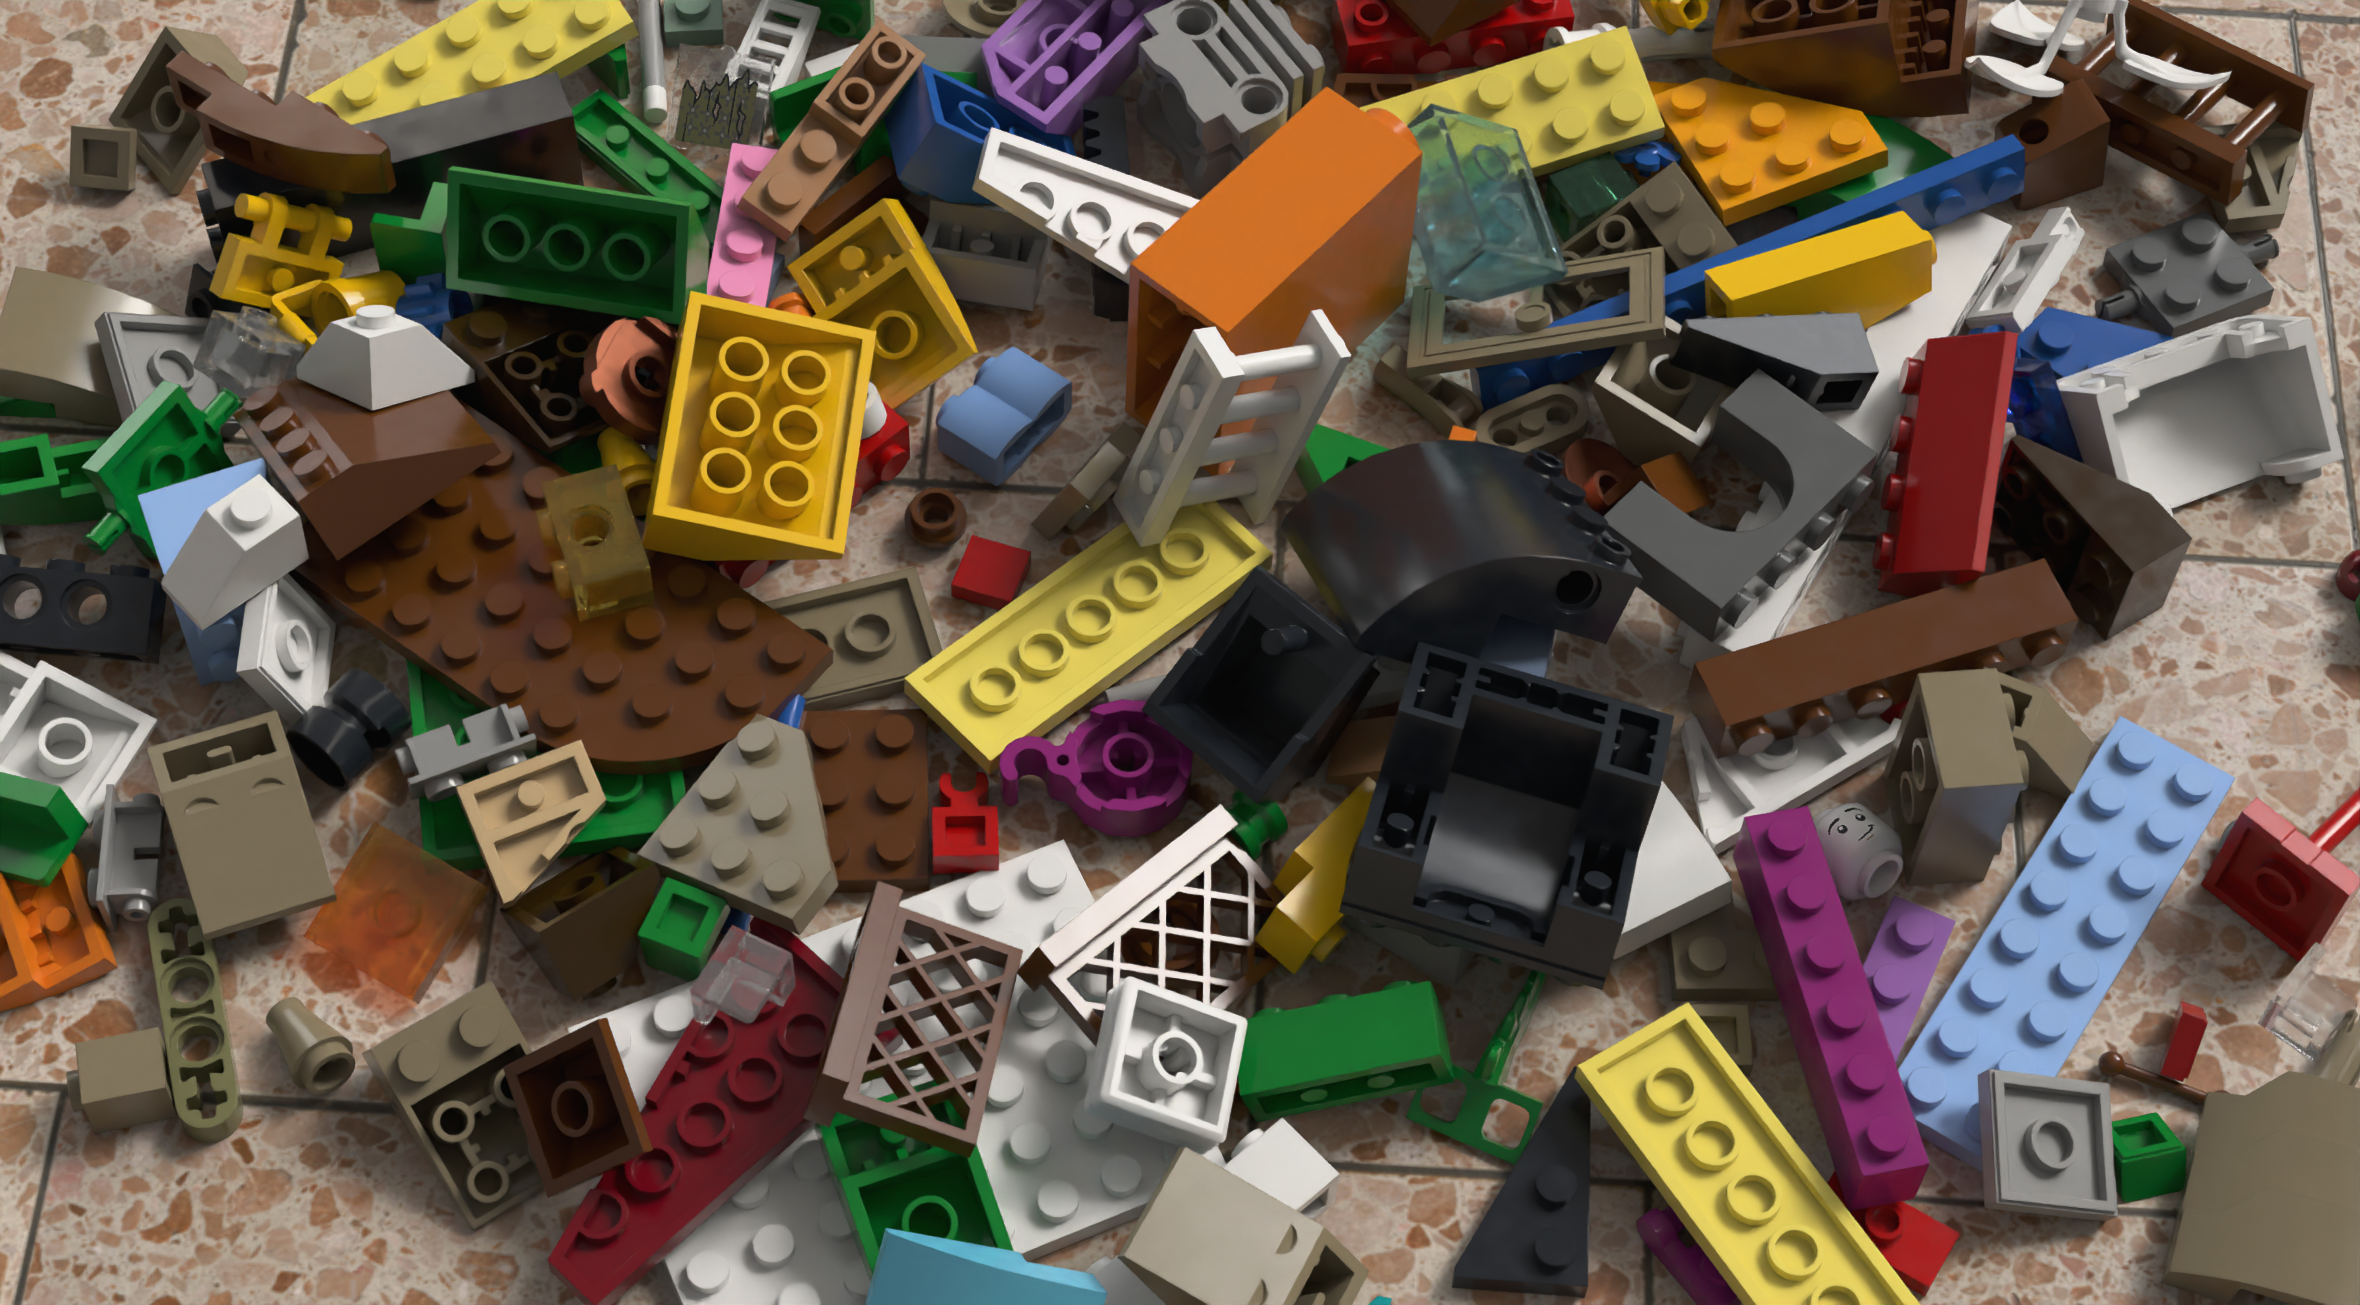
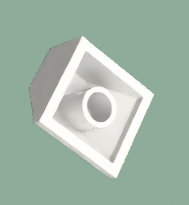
[296,305,475,411]

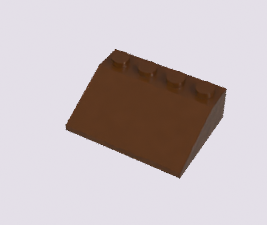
[233,378,501,561]

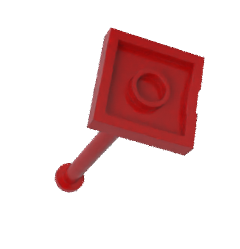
[2200,787,2360,967]

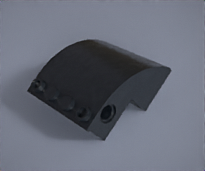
[1280,440,1643,664]
[1339,642,1674,990]

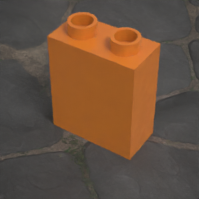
[1125,86,1423,476]

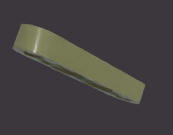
[148,897,243,1143]

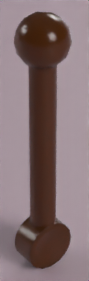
[2098,1051,2229,1105]

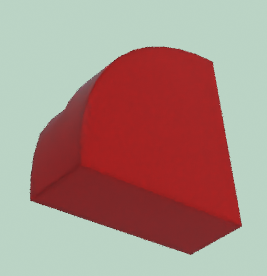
[2160,1001,2208,1082]

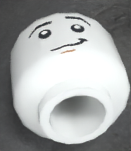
[1813,803,1903,900]

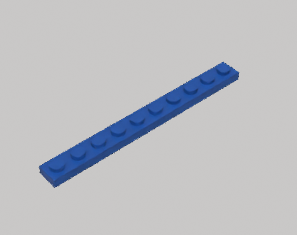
[1469,134,2025,413]

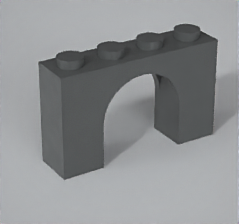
[1604,368,1878,643]

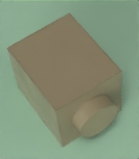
[66,1027,178,1134]

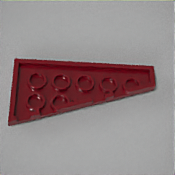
[547,916,903,1305]

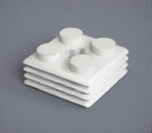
[1084,976,1248,1154]

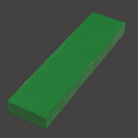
[571,88,724,259]

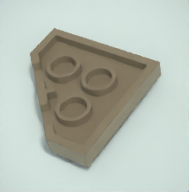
[637,713,838,935]

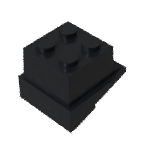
[1142,566,1381,804]

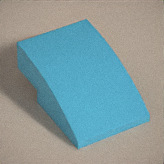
[865,1228,1107,1305]

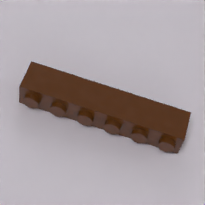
[1686,558,2079,759]

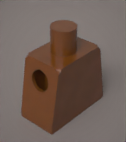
[1994,78,2111,211]

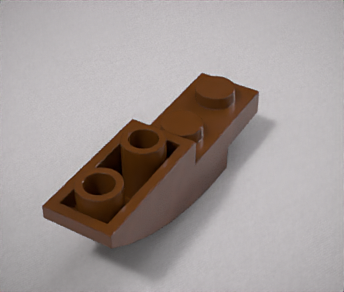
[166,51,396,193]

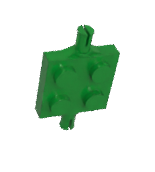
[81,380,243,560]

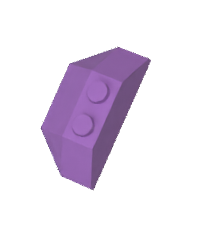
[980,0,1173,136]

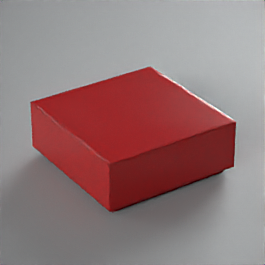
[951,535,1031,610]

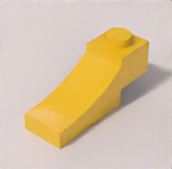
[1254,777,1376,974]

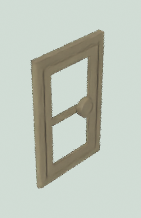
[1406,246,1666,378]

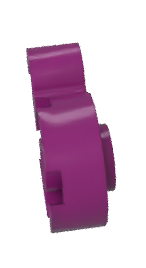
[999,699,1193,838]

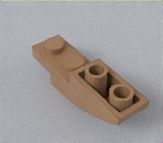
[737,20,927,242]

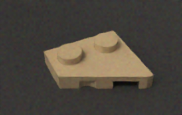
[456,740,606,909]

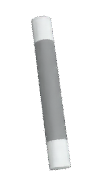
[637,0,668,123]

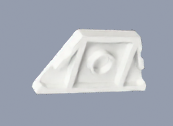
[1681,716,1901,855]

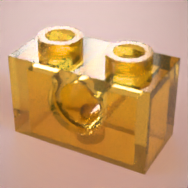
[534,464,655,622]

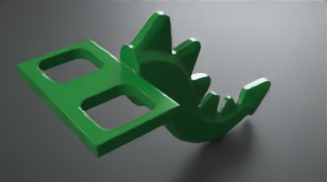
[1406,969,1548,1165]

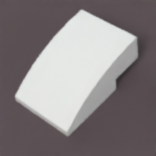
[0,651,157,829]
[1613,781,1732,960]

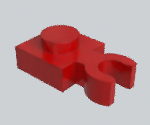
[932,772,999,874]

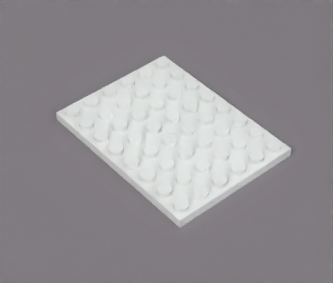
[567,839,1226,1305]

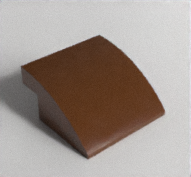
[1711,0,1979,117]

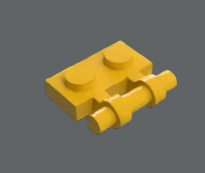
[209,192,352,318]

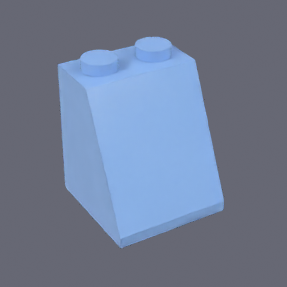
[137,457,273,686]

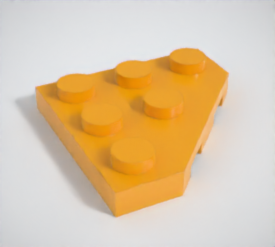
[1653,77,1888,227]

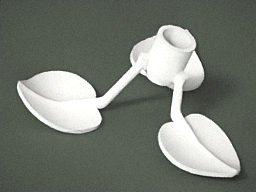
[1964,0,2232,97]

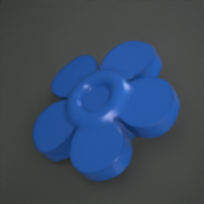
[1613,140,1682,177]

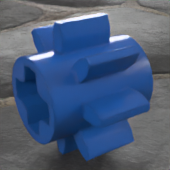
[396,273,473,342]

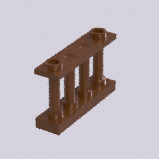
[2032,0,2315,206]

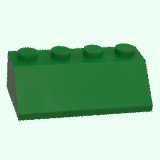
[446,166,709,325]

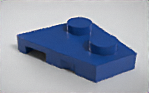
[2017,306,2174,384]

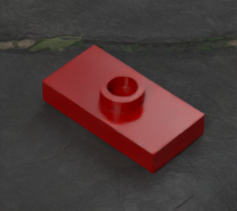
[1827,1170,1960,1297]

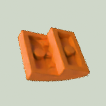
[0,852,118,1012]

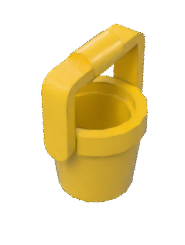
[269,270,406,355]

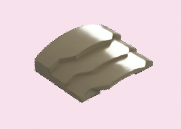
[2161,1071,2360,1305]

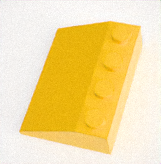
[641,291,876,561]

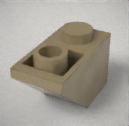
[1984,666,2093,799]

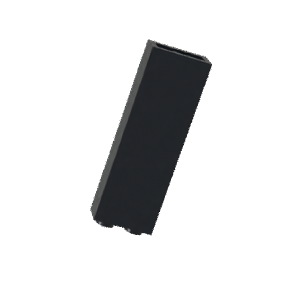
[196,71,584,264]

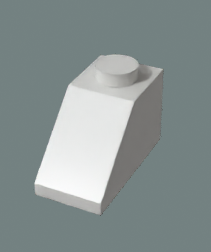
[161,474,309,631]

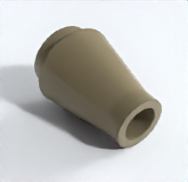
[266,997,356,1095]

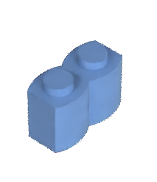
[936,346,1072,486]

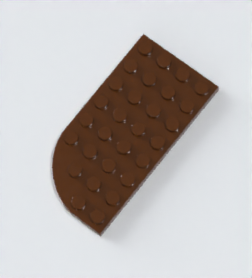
[288,394,833,775]

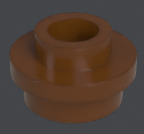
[904,488,967,548]

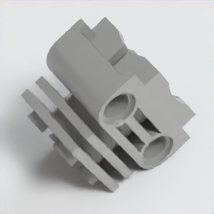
[1136,0,1325,198]

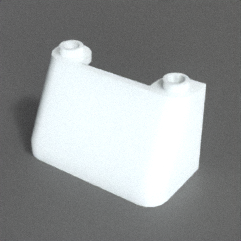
[2046,314,2344,517]

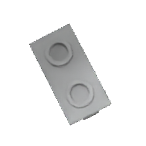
[394,703,537,802]
[87,784,166,933]

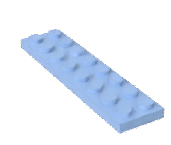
[1898,716,2235,1172]

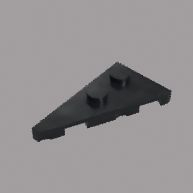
[1452,1066,1591,1298]

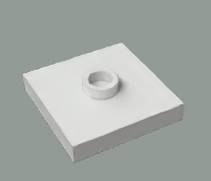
[236,573,336,727]

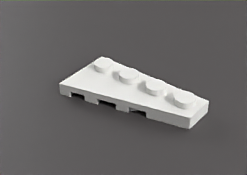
[972,127,1200,284]

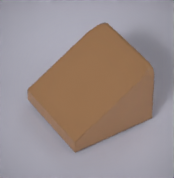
[1326,716,1396,788]

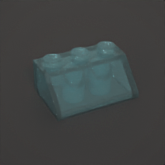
[1407,103,1569,303]

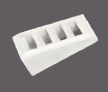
[728,0,821,114]

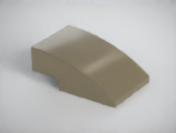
[0,266,179,427]

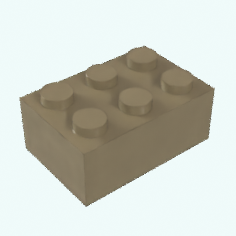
[1883,668,2029,886]

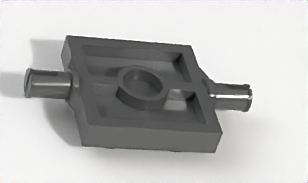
[2095,210,2279,338]

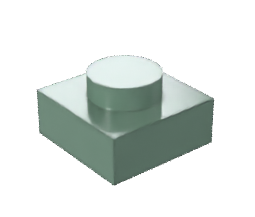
[664,0,724,47]

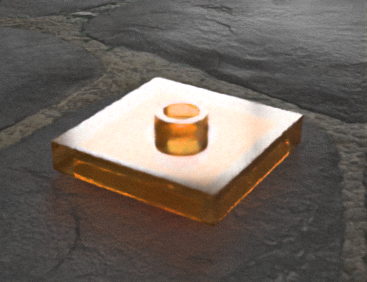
[304,822,489,1004]

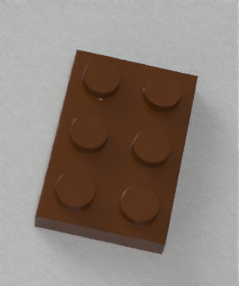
[799,709,930,893]

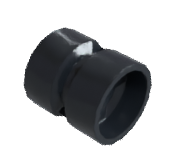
[285,668,412,791]

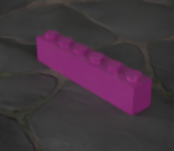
[1733,806,1930,1211]

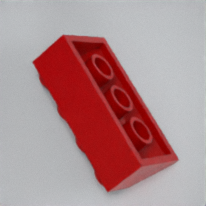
[1872,331,2018,598]

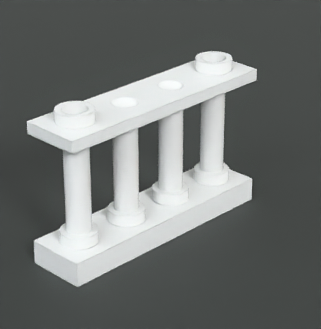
[1112,309,1351,547]

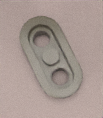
[1475,384,1590,454]

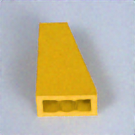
[1704,211,1937,329]

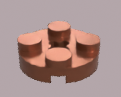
[579,316,678,446]

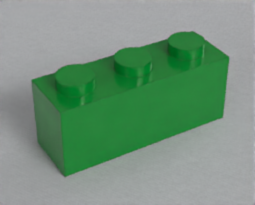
[1238,980,1454,1122]

